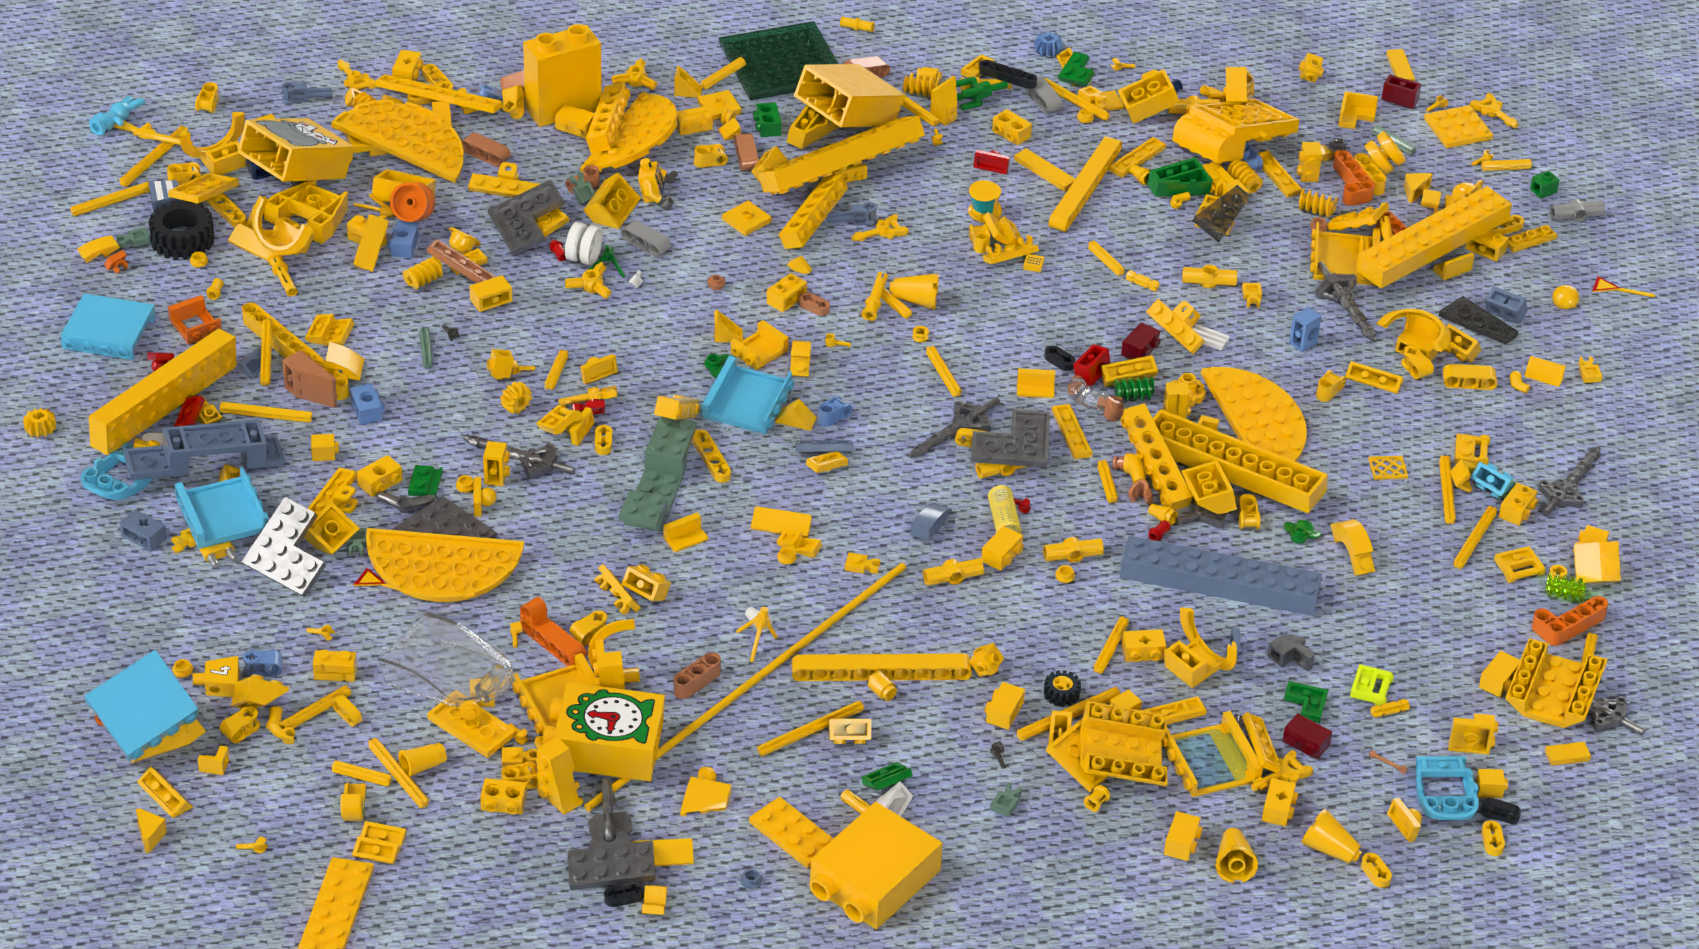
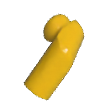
[1170,192,1190,209]
[1509,371,1530,394]

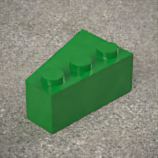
[1147,157,1213,196]

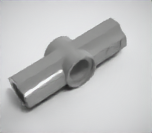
[1550,199,1605,222]

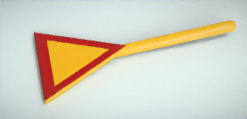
[1592,276,1655,297]
[353,568,396,590]

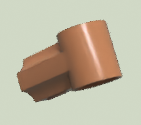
[565,165,600,194]

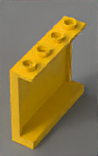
[1310,222,1380,286]
[512,653,597,736]

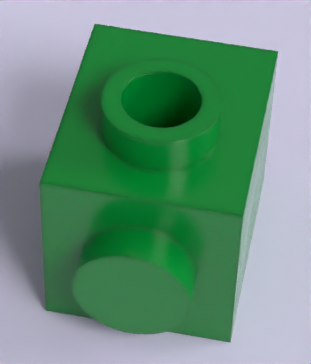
[1530,170,1560,199]

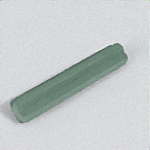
[1372,126,1416,155]
[419,328,433,369]

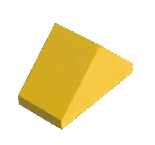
[674,66,703,98]
[1404,173,1433,203]
[714,310,743,342]
[775,399,817,431]
[1048,710,1072,745]
[136,808,167,853]

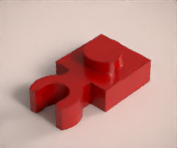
[572,399,605,415]

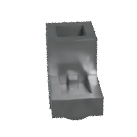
[1267,635,1315,671]

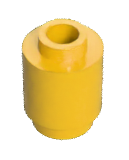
[916,67,942,82]
[868,672,897,701]

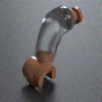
[1067,375,1124,421]

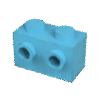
[1470,462,1516,500]

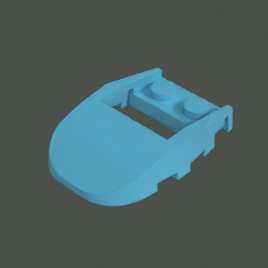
[81,443,153,500]
[1415,756,1479,820]

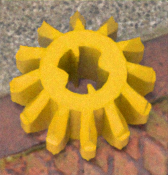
[500,381,533,414]
[23,407,56,438]

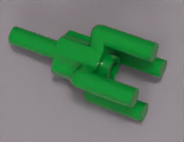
[956,77,1008,111]

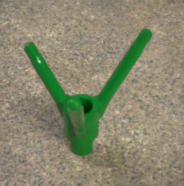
[588,245,625,278]

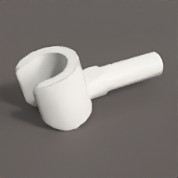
[629,270,643,288]

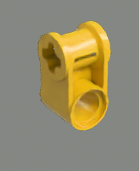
[195,82,219,113]
[502,85,525,120]
[693,144,728,168]
[167,162,202,185]
[969,223,990,254]
[1401,345,1434,380]
[1316,370,1347,402]
[1238,494,1260,529]
[569,610,607,646]
[219,706,260,744]
[501,761,538,789]

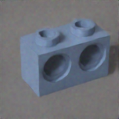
[1485,286,1528,324]

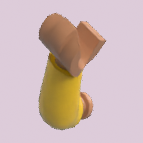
[1113,453,1153,506]

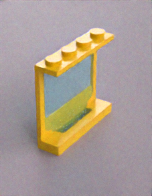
[1161,711,1263,797]

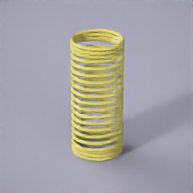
[988,485,1021,534]

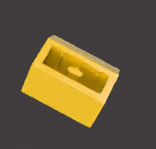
[231,675,289,709]

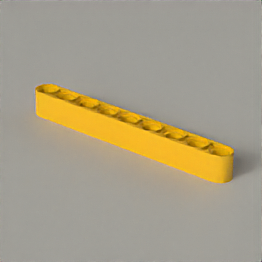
[1048,136,1122,232]
[242,302,349,400]
[791,653,972,681]

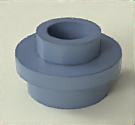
[740,869,762,889]

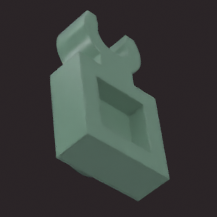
[569,171,595,205]
[116,228,151,248]
[347,528,367,557]
[990,783,1022,817]

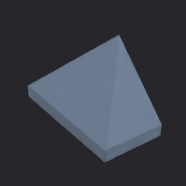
[239,345,274,379]

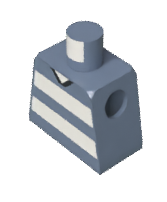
[149,180,180,213]

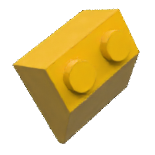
[1574,541,1621,584]

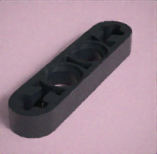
[979,60,1037,89]

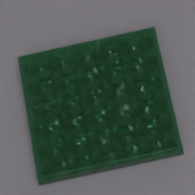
[719,21,838,100]

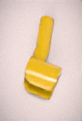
[1110,58,1135,71]
[1426,95,1448,112]
[932,129,943,146]
[1471,150,1494,166]
[825,333,851,347]
[511,360,535,374]
[510,621,523,648]
[307,624,335,641]
[509,723,529,745]
[236,837,268,854]

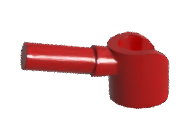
[1008,497,1031,514]

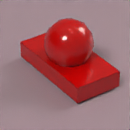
[973,149,1010,175]
[147,352,174,372]

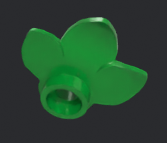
[704,354,735,378]
[1284,520,1322,544]

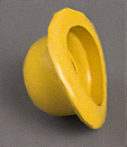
[449,227,481,254]

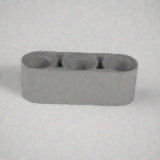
[1025,77,1063,114]
[621,220,671,258]

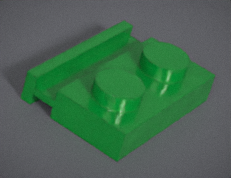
[408,465,443,498]
[861,762,913,791]

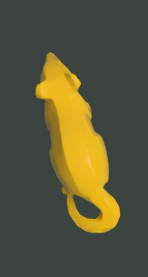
[1444,180,1484,208]

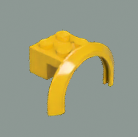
[180,112,246,175]
[252,195,315,255]
[1377,309,1451,361]
[1164,607,1237,688]
[588,619,640,689]

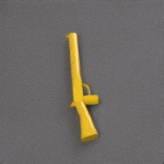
[115,120,193,146]

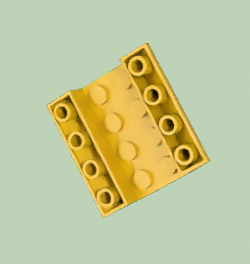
[1506,638,1608,728]
[1080,701,1168,786]

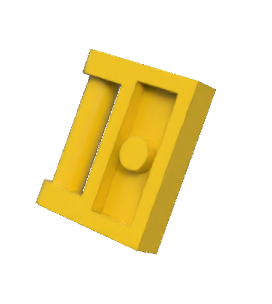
[536,404,582,435]
[1454,434,1490,466]
[1494,546,1545,583]

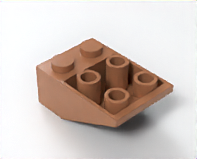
[282,350,337,408]

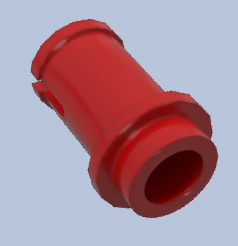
[549,240,567,262]
[1148,520,1171,541]

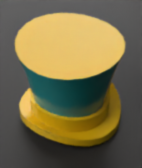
[968,180,1002,223]

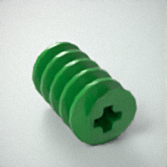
[1114,377,1154,402]

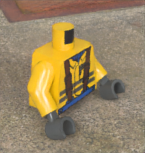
[638,158,678,210]

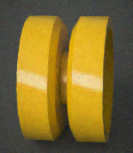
[1364,131,1406,175]

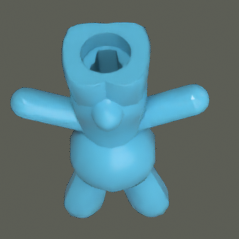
[89,96,145,135]

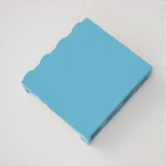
[61,293,156,360]
[702,355,794,434]
[175,467,269,549]
[84,650,199,761]

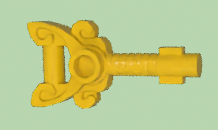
[337,59,376,91]
[1470,93,1519,129]
[851,214,909,242]
[558,385,618,405]
[1251,750,1313,791]

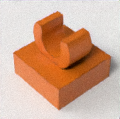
[104,250,128,274]

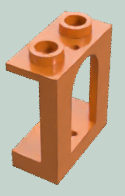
[168,295,222,345]

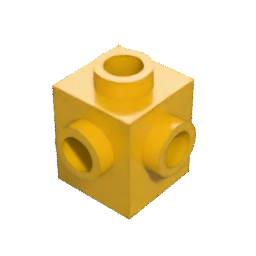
[1298,53,1324,82]
[969,643,1004,677]

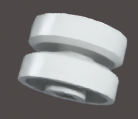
[565,222,603,266]

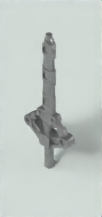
[1315,262,1377,342]
[908,397,1000,458]
[463,435,576,479]
[1538,446,1601,517]
[1175,491,1264,528]
[1588,696,1646,736]

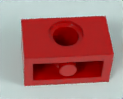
[1073,344,1111,386]

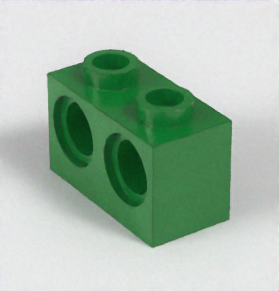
[753,102,782,137]

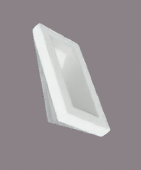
[876,782,913,817]

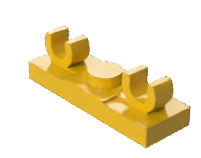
[983,235,1039,264]
[594,564,641,615]

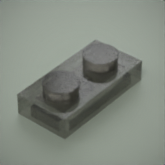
[1328,138,1347,151]

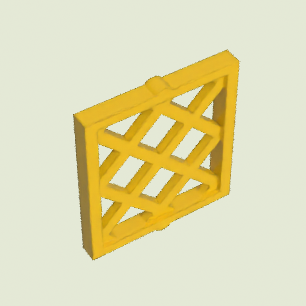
[1368,455,1408,480]

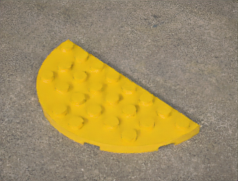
[579,92,678,173]
[331,100,464,183]
[1201,367,1307,462]
[366,528,524,602]

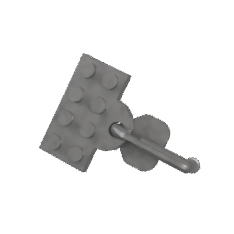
[568,779,656,890]

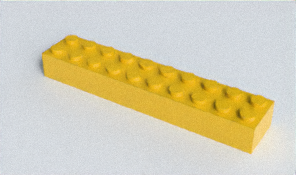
[757,116,925,195]
[1356,186,1512,289]
[89,328,237,456]
[1146,409,1328,514]

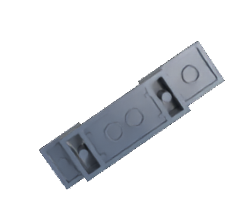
[123,419,285,480]

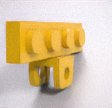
[468,162,540,198]
[1146,299,1205,354]
[307,468,358,515]

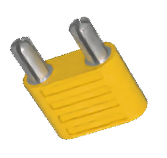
[199,541,238,568]

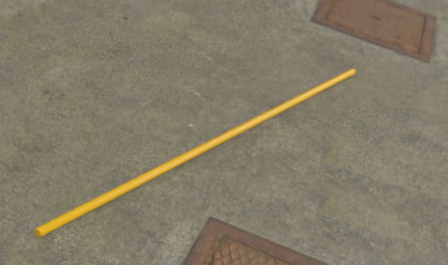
[584,563,906,812]

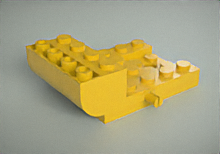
[1172,98,1300,164]

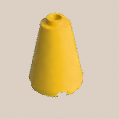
[889,273,939,310]
[1301,809,1362,864]
[1215,828,1258,883]

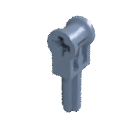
[281,82,333,104]
[826,202,878,226]

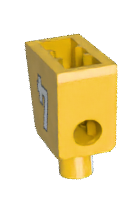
[193,656,240,697]

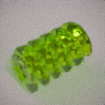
[1545,572,1587,603]

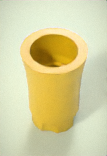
[398,743,447,777]

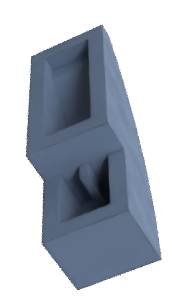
[911,503,952,541]

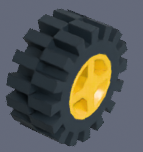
[1044,670,1081,707]

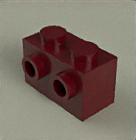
[1381,74,1422,109]
[1121,322,1161,360]
[1282,713,1333,760]

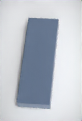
[795,440,853,452]

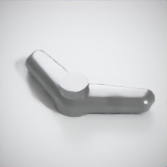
[377,491,435,513]

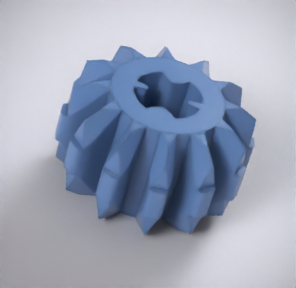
[1034,32,1063,57]

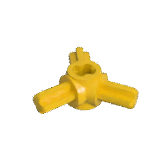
[611,58,657,90]
[565,262,611,299]

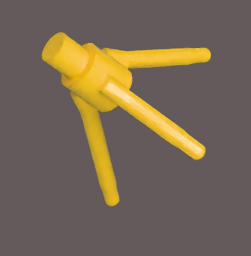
[353,193,395,219]
[736,607,778,663]

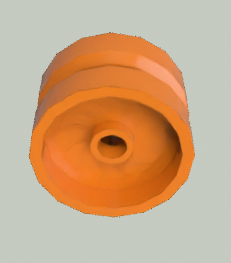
[390,182,435,222]

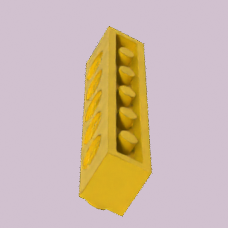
[586,82,630,153]
[778,174,848,249]
[1121,403,1193,510]

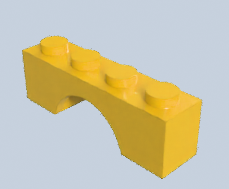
[654,394,700,420]

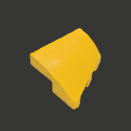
[680,776,731,816]

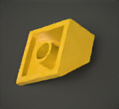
[930,76,957,126]
[304,502,360,555]

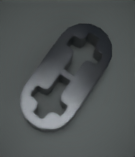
[1044,345,1075,371]
[1480,798,1521,824]
[604,881,644,907]

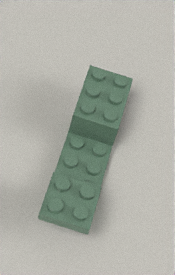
[619,416,697,532]

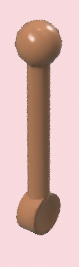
[1369,750,1408,774]

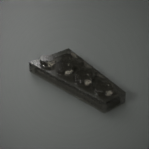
[1193,185,1250,243]
[1439,296,1518,344]

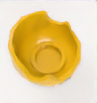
[1552,285,1580,309]

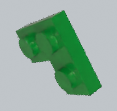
[1058,52,1095,86]
[1284,681,1328,723]

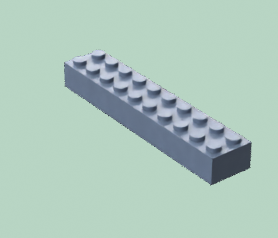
[1120,536,1322,616]

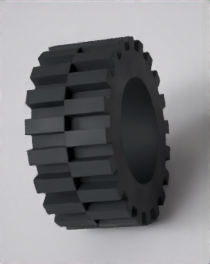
[149,200,215,260]

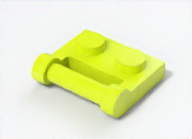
[1350,664,1394,706]

